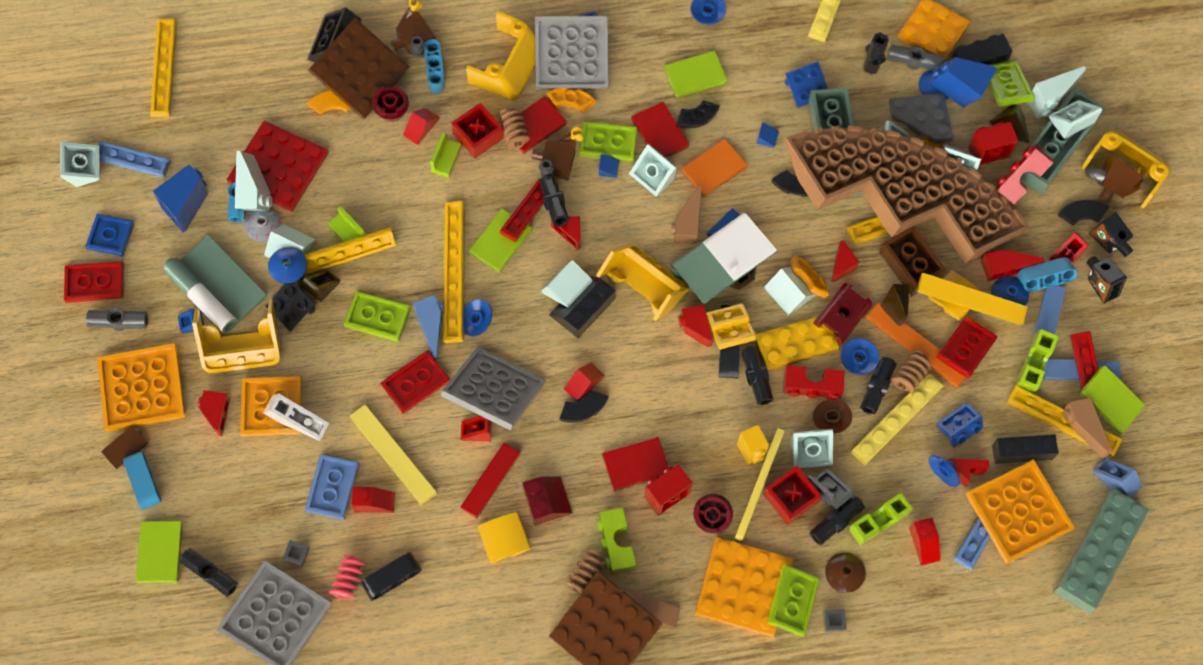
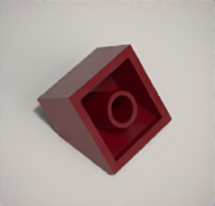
[522,476,572,526]

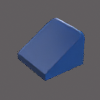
[757,123,779,148]
[599,154,619,178]
[178,309,204,334]

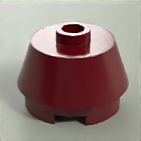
[372,86,409,122]
[693,494,733,534]

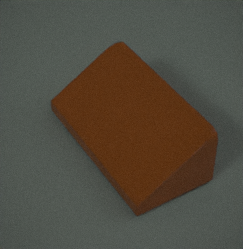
[101,426,148,470]

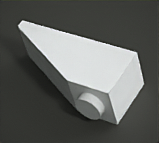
[263,394,329,441]

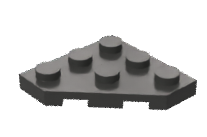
[889,93,953,143]

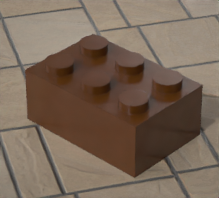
[879,226,947,297]

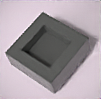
[282,540,310,567]
[823,609,846,632]

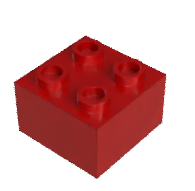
[451,102,504,158]
[968,122,1019,166]
[644,464,693,516]
[763,466,822,525]

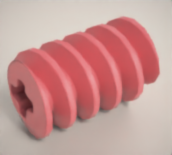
[329,554,367,600]

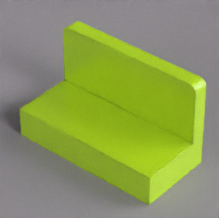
[430,132,462,178]
[327,206,365,242]

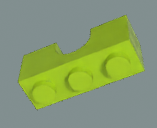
[1015,329,1059,392]
[849,493,913,546]
[596,508,636,575]

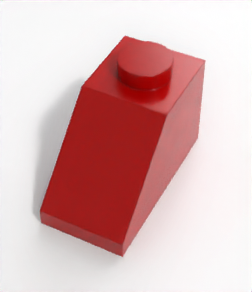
[678,305,713,347]
[198,390,230,436]
[352,486,395,513]
[909,517,941,566]

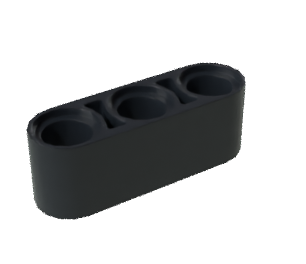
[361,552,422,601]

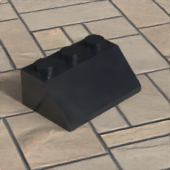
[307,7,362,62]
[549,275,616,339]

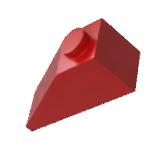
[980,250,1045,281]

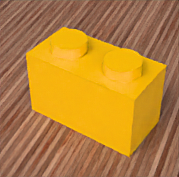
[737,425,769,465]

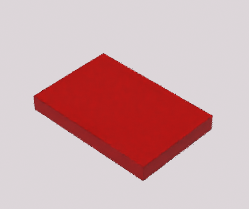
[503,96,567,154]
[631,102,689,158]
[64,261,124,303]
[936,316,998,379]
[380,350,450,414]
[602,437,668,491]

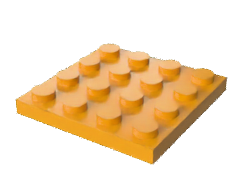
[97,343,186,432]
[965,460,1075,564]
[695,537,793,637]

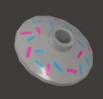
[244,209,282,242]

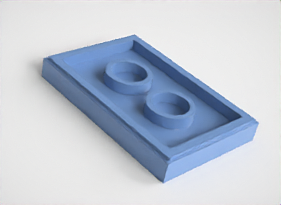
[305,454,360,520]

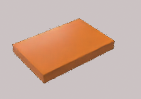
[681,139,747,197]

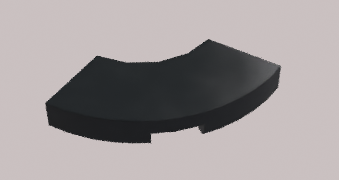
[676,100,720,129]
[771,170,809,197]
[1058,200,1110,226]
[559,390,609,423]

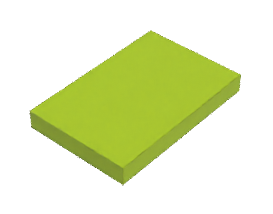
[664,51,727,98]
[989,61,1035,107]
[579,121,637,162]
[469,209,532,272]
[344,291,411,342]
[1079,365,1145,434]
[136,521,183,583]
[767,564,820,637]

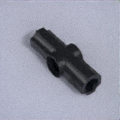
[863,32,889,75]
[539,174,569,227]
[741,346,774,406]
[860,357,897,415]
[809,495,865,546]
[179,548,239,598]

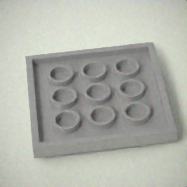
[535,16,608,90]
[441,347,546,430]
[217,561,333,665]

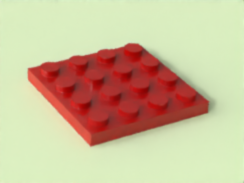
[227,121,329,212]

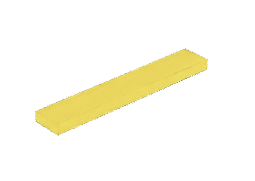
[349,405,437,506]
[735,428,784,542]

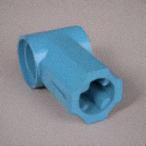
[227,183,246,223]

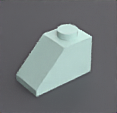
[942,144,981,171]

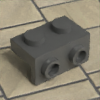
[807,468,854,509]

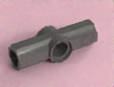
[887,44,944,71]
[86,308,149,331]

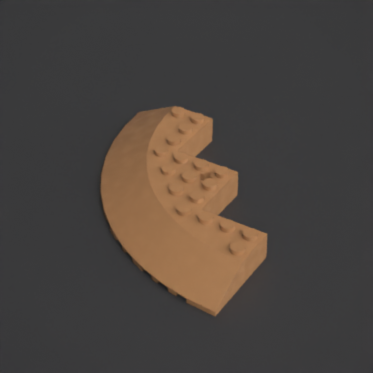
[785,126,1030,264]

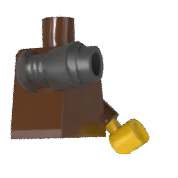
[391,0,436,58]
[532,127,583,181]
[1085,155,1147,203]

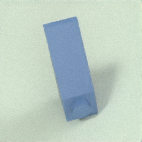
[413,295,444,359]

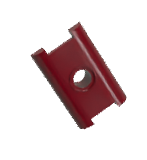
[813,283,873,345]

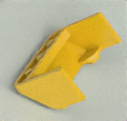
[466,11,536,100]
[1081,130,1171,209]
[596,244,689,320]
[192,299,280,373]

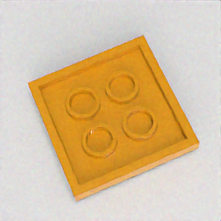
[897,0,971,63]
[240,376,302,437]

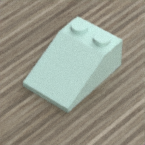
[1028,66,1086,119]
[235,151,272,211]

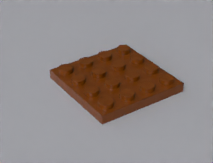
[308,18,410,120]
[549,571,663,665]

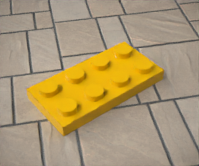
[755,316,839,371]

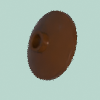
[813,399,852,434]
[825,553,866,593]

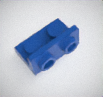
[936,402,983,448]

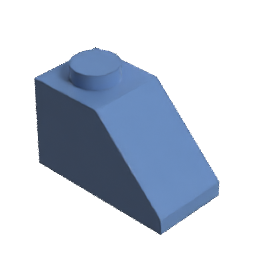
[1093,458,1142,498]

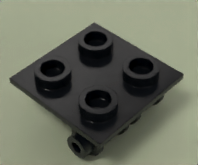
[266,282,316,332]

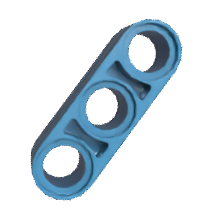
[424,39,445,94]
[1018,257,1078,292]
[123,451,161,510]

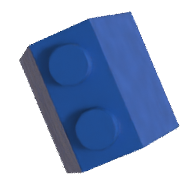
[930,57,997,108]
[152,165,208,233]

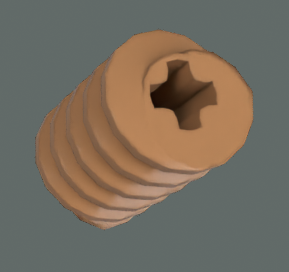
[499,108,530,150]
[892,350,932,392]
[565,549,606,593]

